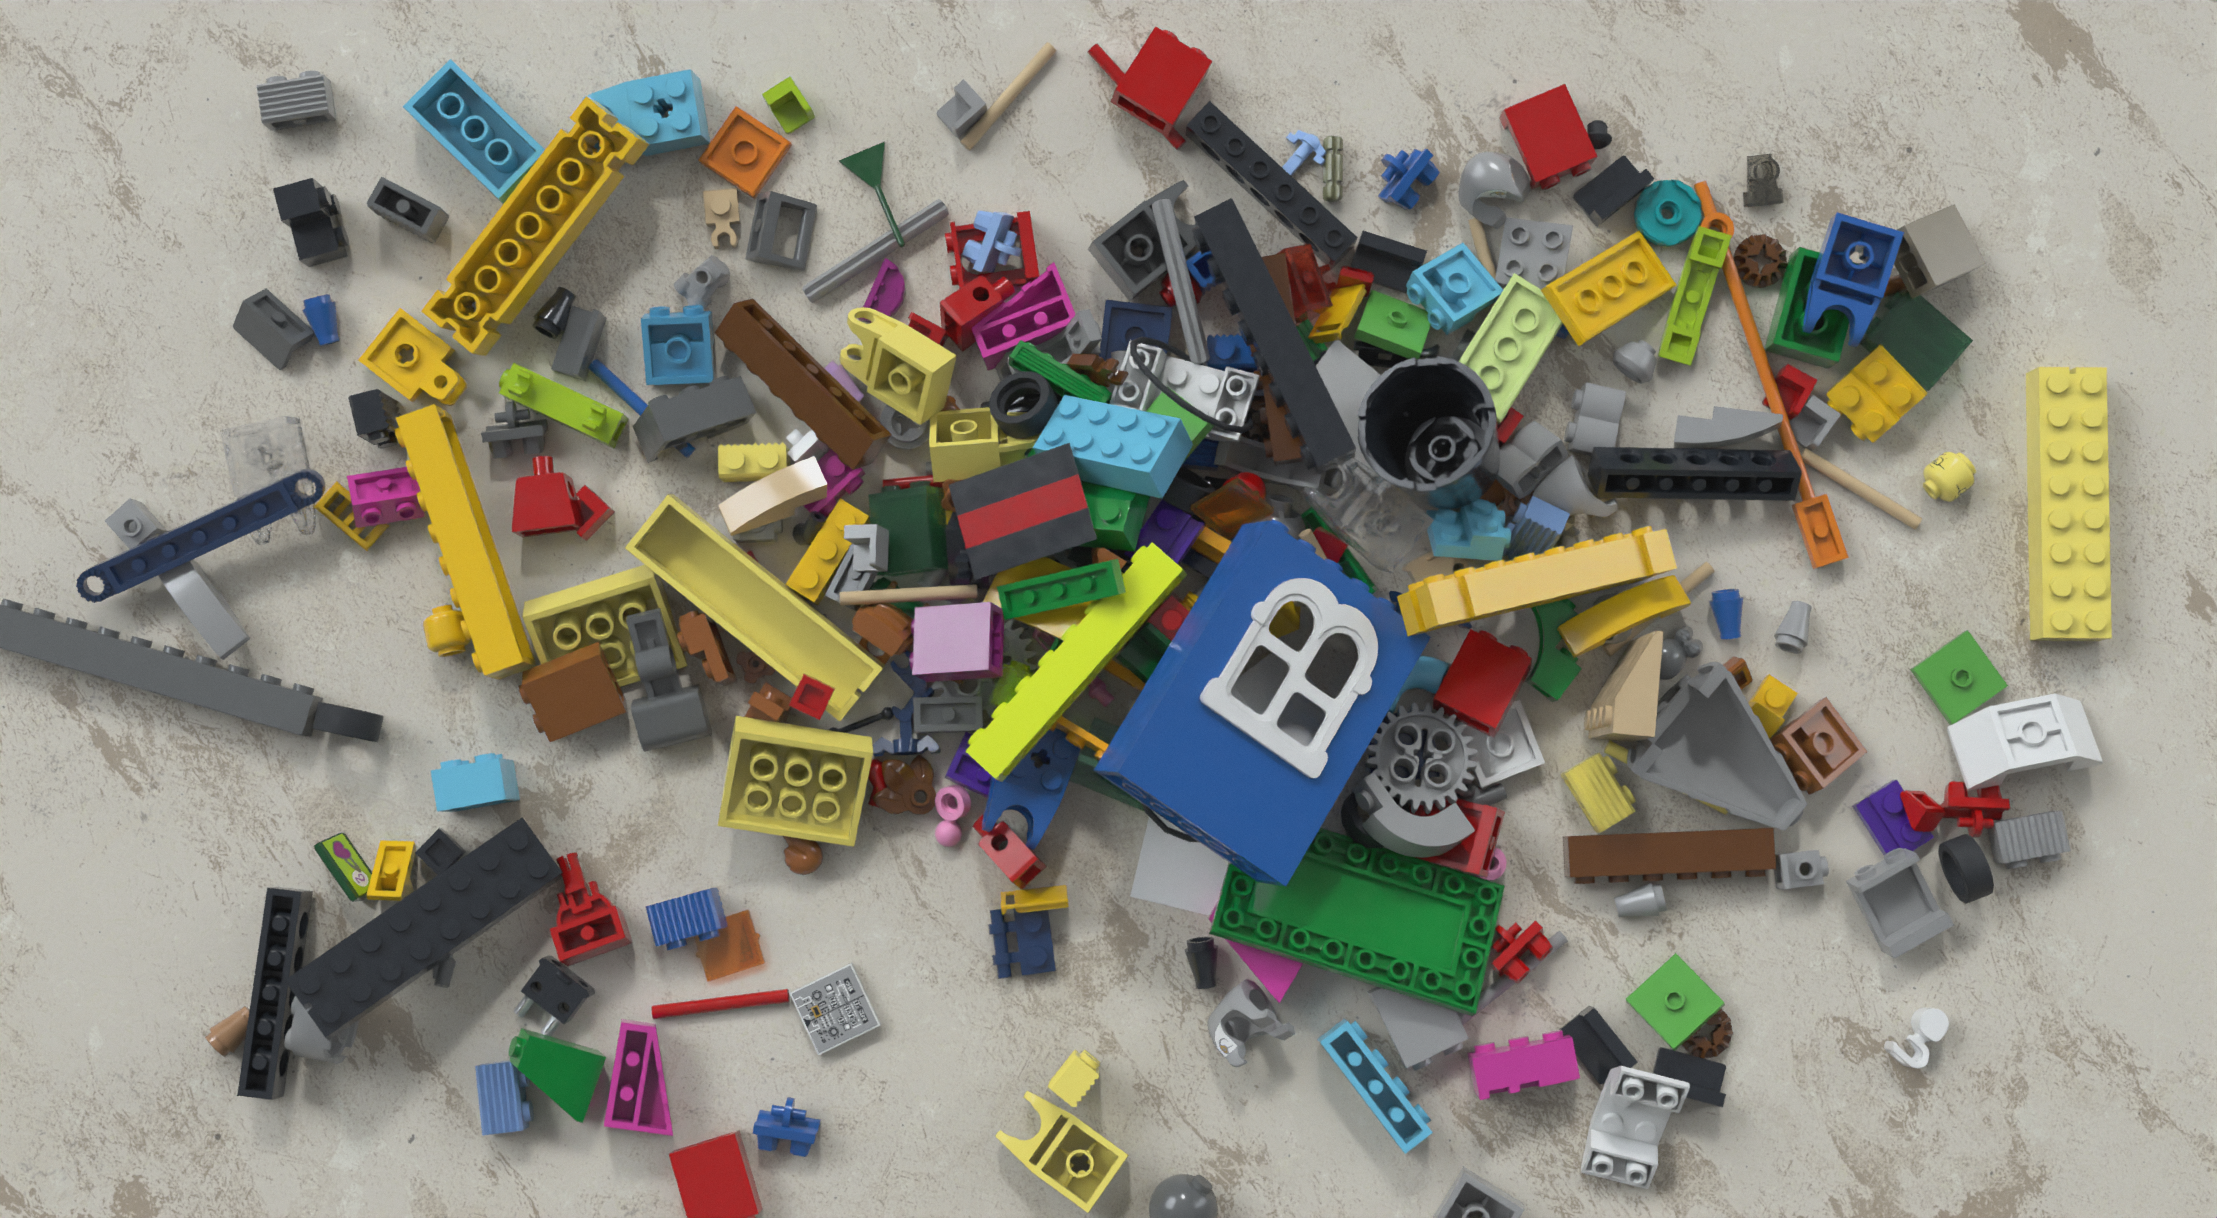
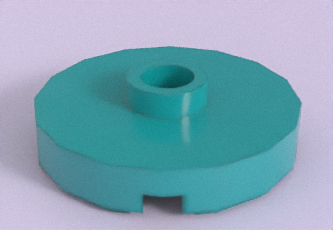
[1633,179,1702,247]

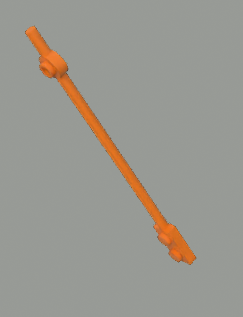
[1693,181,1849,569]

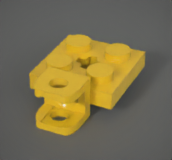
[358,308,467,406]

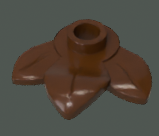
[872,755,936,815]

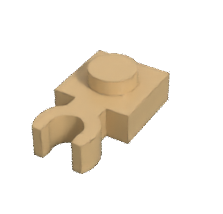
[703,188,741,249]

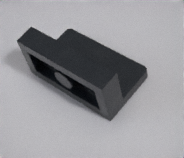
[1573,155,1655,227]
[1351,230,1427,294]
[1559,1006,1638,1084]
[1652,1047,1726,1108]

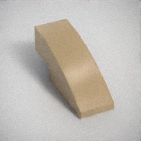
[718,456,827,536]

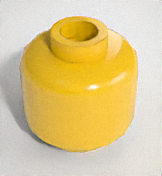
[423,605,472,657]

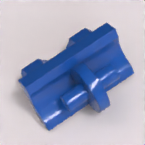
[1378,149,1440,210]
[753,1097,821,1157]

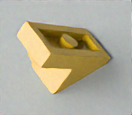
[1748,674,1798,739]
[366,840,417,901]

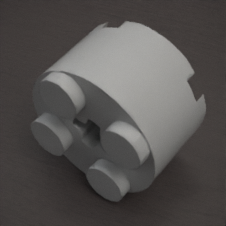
[284,996,359,1064]

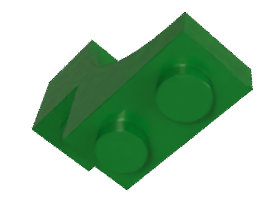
[1525,599,1582,702]

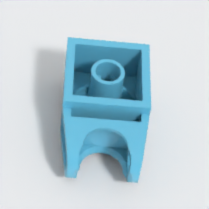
[582,69,710,156]

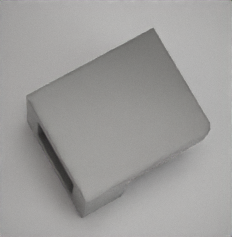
[937,79,987,138]
[1790,395,1841,451]
[844,524,889,572]

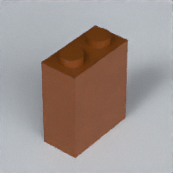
[518,642,626,742]

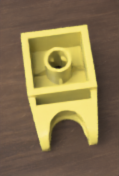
[839,307,957,425]
[929,407,1042,482]
[995,1091,1129,1213]

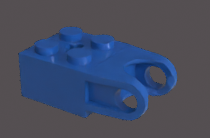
[1802,212,1904,348]
[982,728,1080,850]

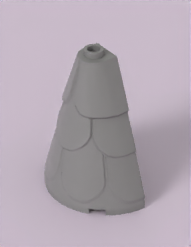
[1627,662,1807,831]

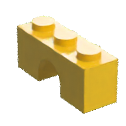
[785,498,872,605]

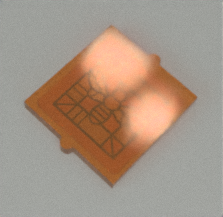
[1191,477,1274,540]
[694,909,765,982]

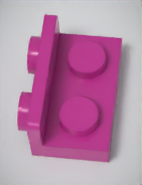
[803,449,866,518]
[347,467,424,528]

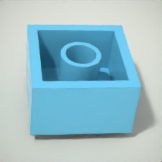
[431,753,520,812]

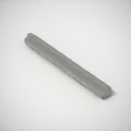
[803,199,949,303]
[1152,199,1210,364]

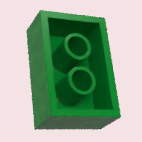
[1764,247,1859,369]

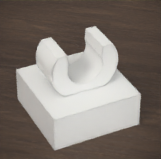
[786,429,830,463]

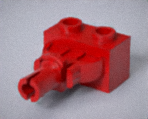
[550,852,633,966]

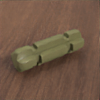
[1323,135,1343,202]

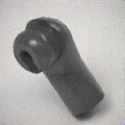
[1456,782,1507,806]

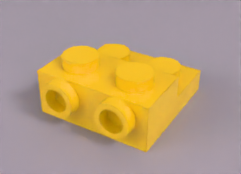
[1826,344,1927,443]

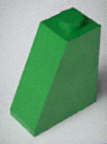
[508,1028,606,1123]

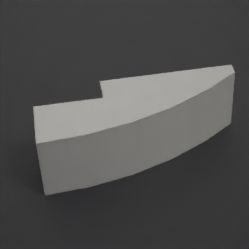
[1674,406,1783,449]
[158,560,250,660]

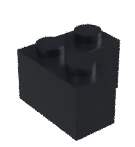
[273,178,349,267]

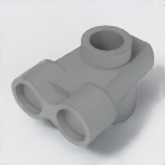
[674,255,730,310]

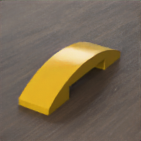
[1557,575,1691,658]

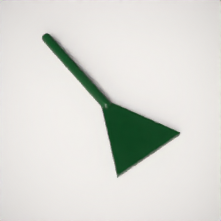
[839,141,905,248]

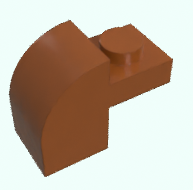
[744,682,793,723]

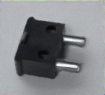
[514,955,595,1036]

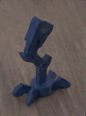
[873,650,941,757]

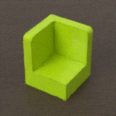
[762,76,815,134]

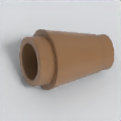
[205,1006,250,1057]

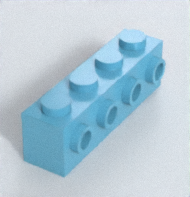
[1317,1019,1433,1154]

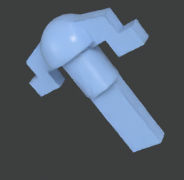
[1282,130,1326,176]

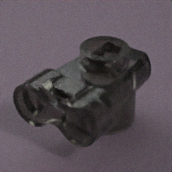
[1743,154,1784,208]

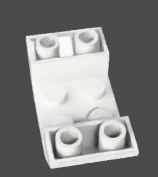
[1109,340,1260,442]
[1947,694,2103,791]
[1581,1066,1690,1189]

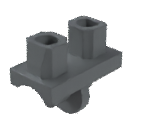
[481,401,548,459]

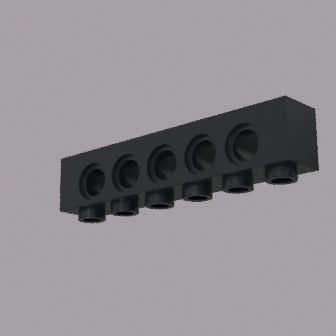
[1186,101,1358,270]
[1587,447,1802,501]
[237,887,313,1100]

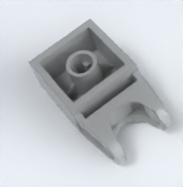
[1433,1166,1524,1218]

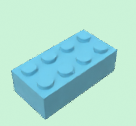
[403,59,545,204]
[1033,395,1193,498]

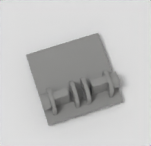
[1495,217,1573,289]

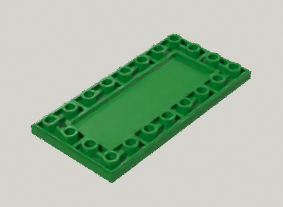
[1209,828,1505,1016]

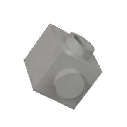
[105,498,168,549]

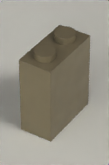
[1894,204,1986,299]

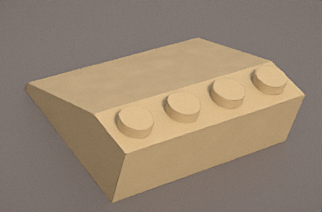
[1584,631,1664,742]

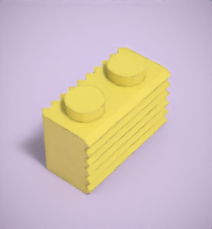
[718,442,791,482]
[1560,752,1636,833]
[1048,1049,1100,1107]

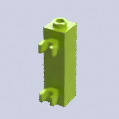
[499,363,629,449]

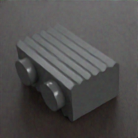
[367,177,449,243]

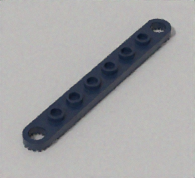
[76,469,326,603]

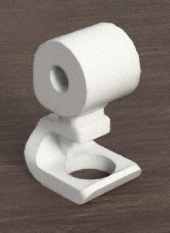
[1884,1007,1949,1069]

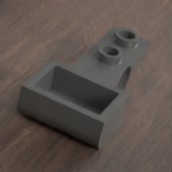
[626,608,712,752]

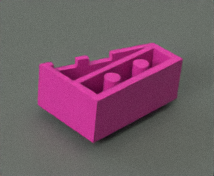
[1467,1030,1580,1100]

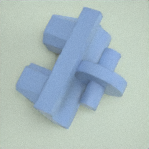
[962,211,1022,273]

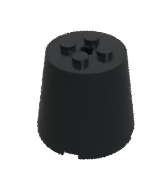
[1357,356,1500,509]

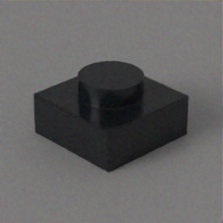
[415,828,466,875]

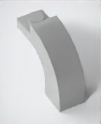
[995,309,1102,381]
[1352,772,1475,858]

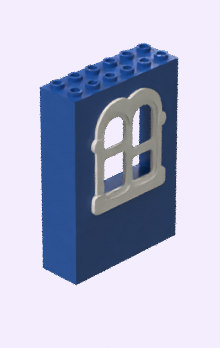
[1094,519,1431,887]

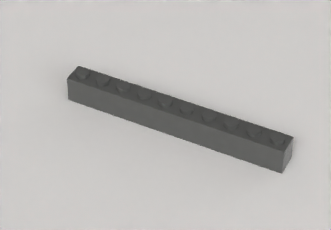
[0,598,323,737]

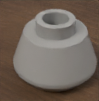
[1613,340,1657,384]

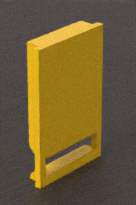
[1308,284,1366,344]
[1001,885,1069,915]

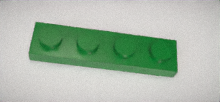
[997,559,1126,620]

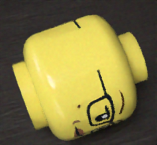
[1923,452,1976,502]

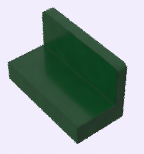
[1116,622,1172,684]

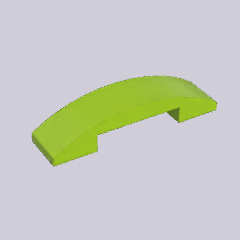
[1658,226,1732,366]

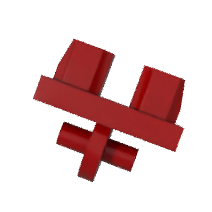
[1940,781,2010,838]
[1491,920,1553,984]

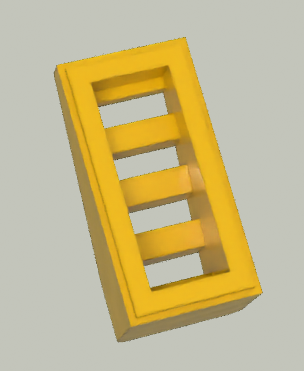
[314,481,389,551]

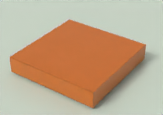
[698,106,792,200]

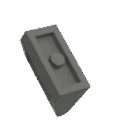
[745,191,817,271]

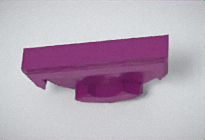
[858,258,906,323]

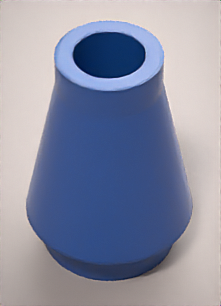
[302,294,340,346]
[1709,589,1743,639]

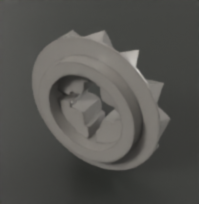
[880,405,930,450]

